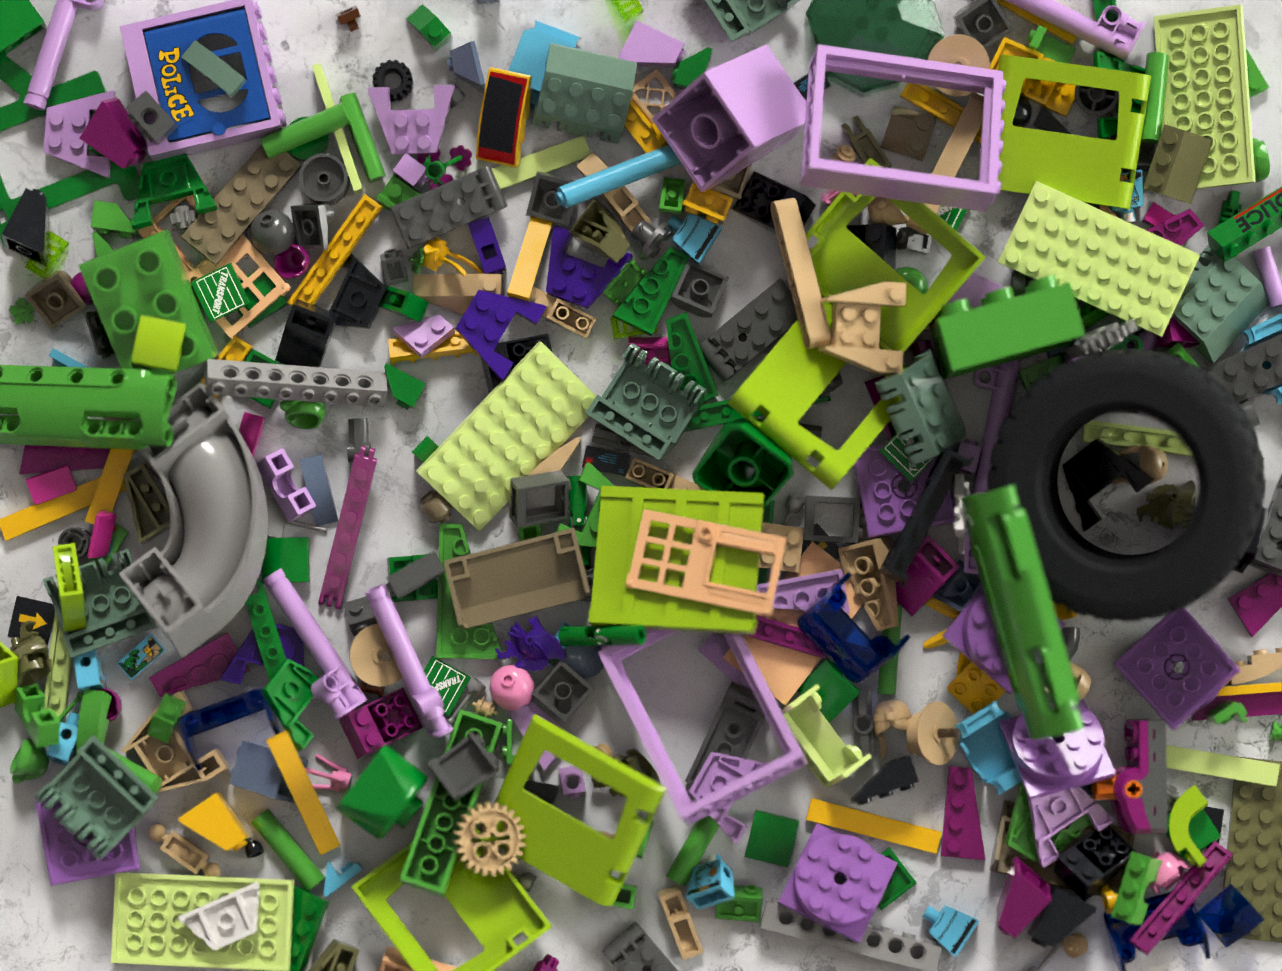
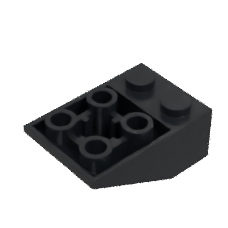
[732,171,816,235]
[847,224,897,270]
[275,299,339,367]
[481,333,553,393]
[851,756,919,806]
[1054,825,1137,902]

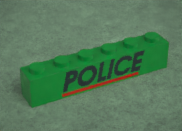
[1207,187,1282,262]

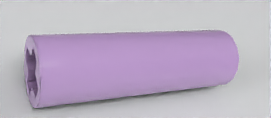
[1253,246,1282,308]

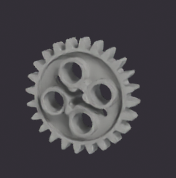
[1066,319,1138,359]

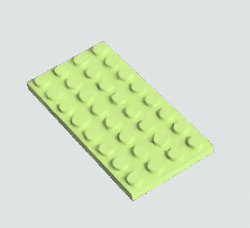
[1154,4,1256,189]
[998,181,1200,337]
[416,341,596,532]
[111,872,294,971]

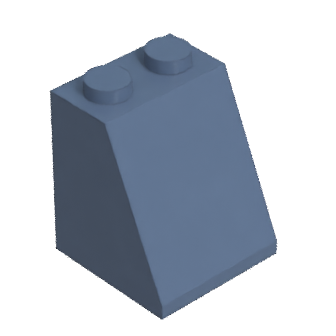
[229,741,309,803]

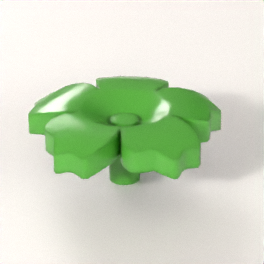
[409,247,424,274]
[9,298,35,325]

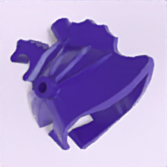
[495,616,566,672]

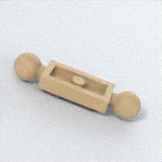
[148,824,221,877]

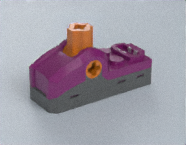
[1091,718,1167,834]

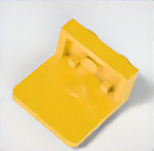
[682,182,734,225]
[947,662,1006,714]

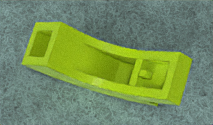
[1169,785,1208,868]

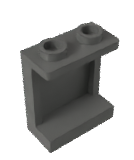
[427,731,500,803]

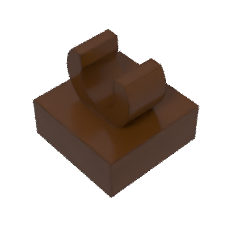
[336,6,361,32]

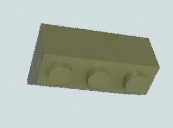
[1143,124,1213,204]

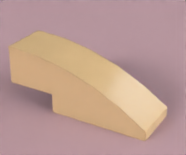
[657,884,704,960]

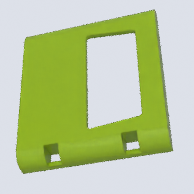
[998,54,1151,209]
[805,158,986,354]
[728,295,908,490]
[485,714,667,906]
[351,825,552,971]

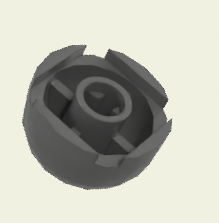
[1075,85,1119,116]
[250,210,296,254]

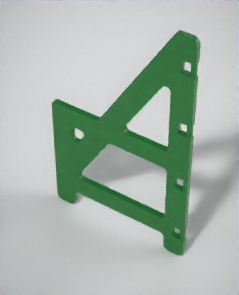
[0,55,140,246]

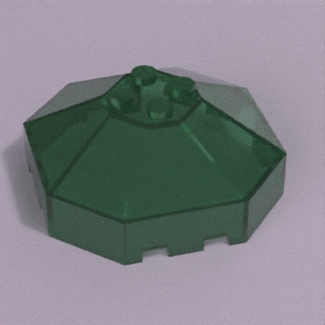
[805,0,945,97]

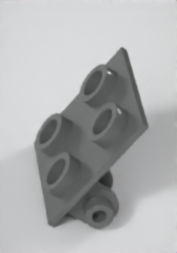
[84,311,115,358]

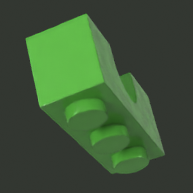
[14,684,60,748]
[1111,851,1162,926]

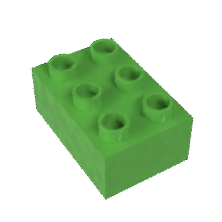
[78,229,219,375]
[930,275,1085,379]

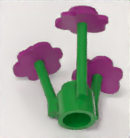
[416,145,472,190]

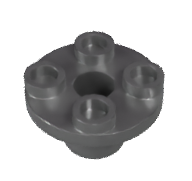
[631,220,673,261]

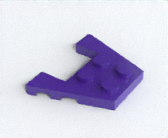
[546,225,633,309]
[455,290,547,381]
[221,623,305,684]

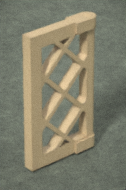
[631,68,678,144]

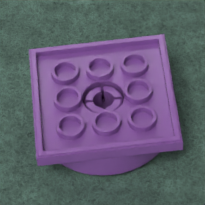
[854,444,955,538]
[942,586,1066,694]
[1113,608,1241,731]
[999,699,1116,800]
[35,797,141,886]
[778,823,897,944]

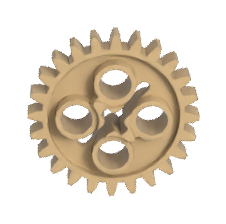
[453,802,526,876]

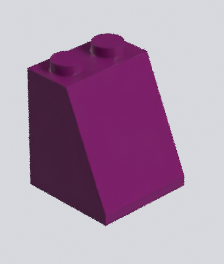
[79,97,147,169]
[997,856,1051,938]

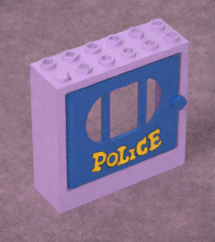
[120,0,287,161]

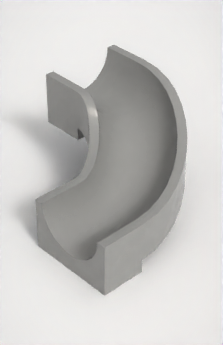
[119,382,268,658]

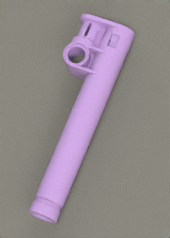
[23,0,104,111]
[1006,0,1146,62]
[972,359,1022,495]
[263,568,368,721]
[365,584,453,738]

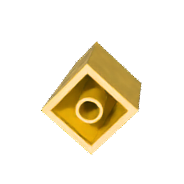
[178,792,250,852]

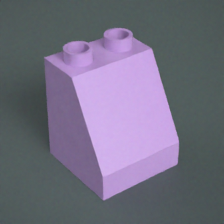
[652,44,806,193]

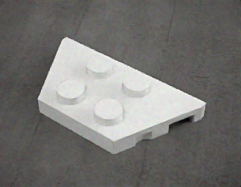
[178,882,260,951]

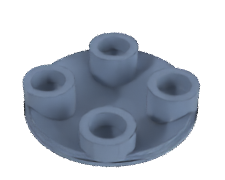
[562,646,604,679]

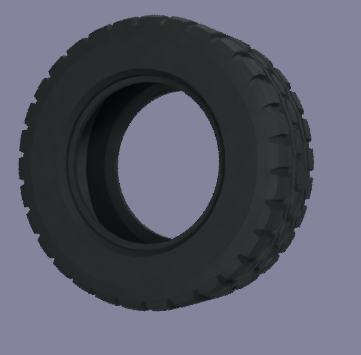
[987,349,1265,622]

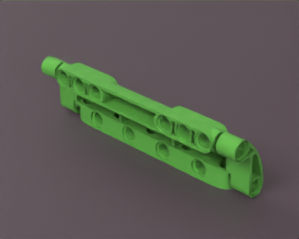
[0,365,177,450]
[961,484,1084,739]

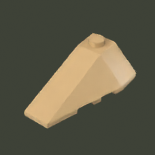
[413,274,502,315]
[838,537,899,631]

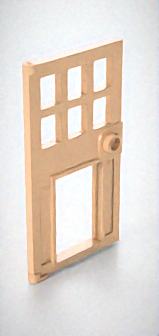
[138,195,291,339]
[626,509,787,617]

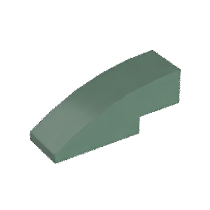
[181,40,246,98]

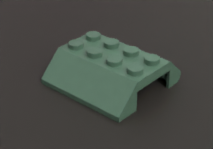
[705,0,800,42]
[531,43,637,144]
[1172,245,1269,364]
[586,343,707,461]
[875,348,966,465]
[43,548,156,658]
[34,735,159,861]

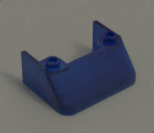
[797,572,910,683]
[180,688,281,771]
[1103,892,1210,971]

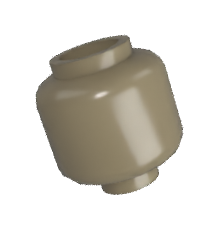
[420,490,452,524]

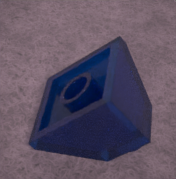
[1197,884,1264,948]

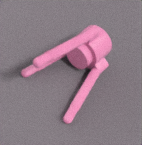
[304,754,352,792]

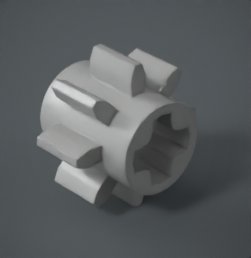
[169,205,197,230]

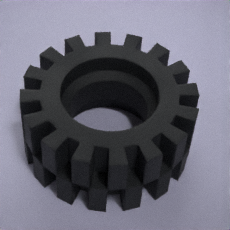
[372,60,413,102]

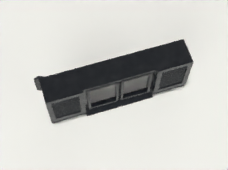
[878,449,974,588]

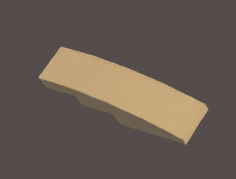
[509,437,581,500]

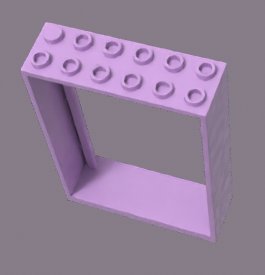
[800,44,1006,212]
[598,629,808,826]

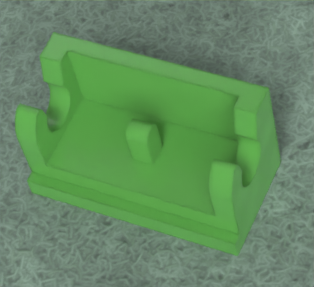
[602,259,647,307]

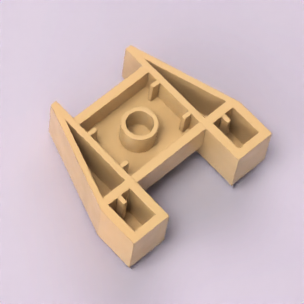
[818,282,906,375]
[122,691,231,793]

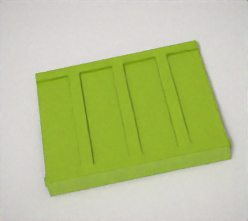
[588,486,765,635]

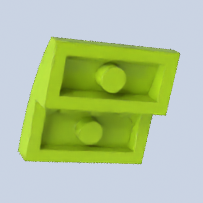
[131,315,186,372]

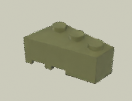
[568,198,630,263]
[124,463,171,545]
[308,939,360,971]

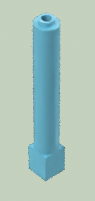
[555,145,682,208]

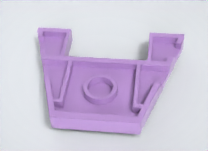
[368,84,455,154]
[43,91,116,178]
[688,752,772,844]
[1028,786,1115,868]

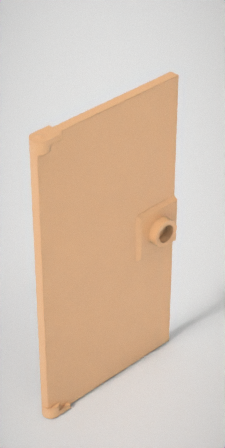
[723,542,864,706]

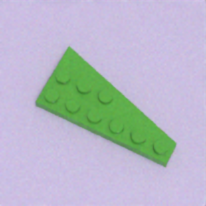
[436,524,502,659]

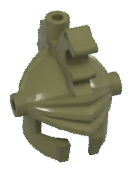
[1136,480,1196,529]
[10,621,53,687]
[591,748,661,798]

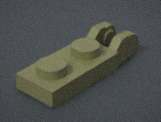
[841,116,892,168]

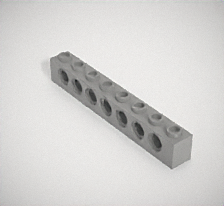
[204,359,387,407]
[759,898,942,971]

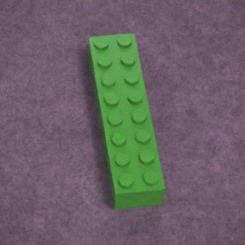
[400,709,503,897]

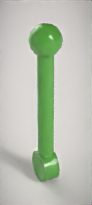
[58,691,83,721]

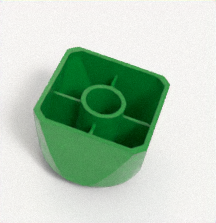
[692,417,794,510]
[335,745,428,839]

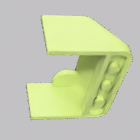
[781,684,872,787]

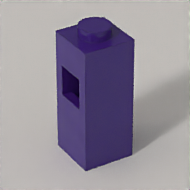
[468,217,507,275]

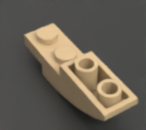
[575,152,651,233]
[508,286,596,339]
[625,458,704,490]
[1228,648,1282,685]

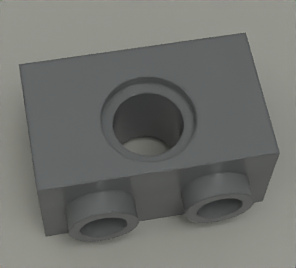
[126,90,178,145]

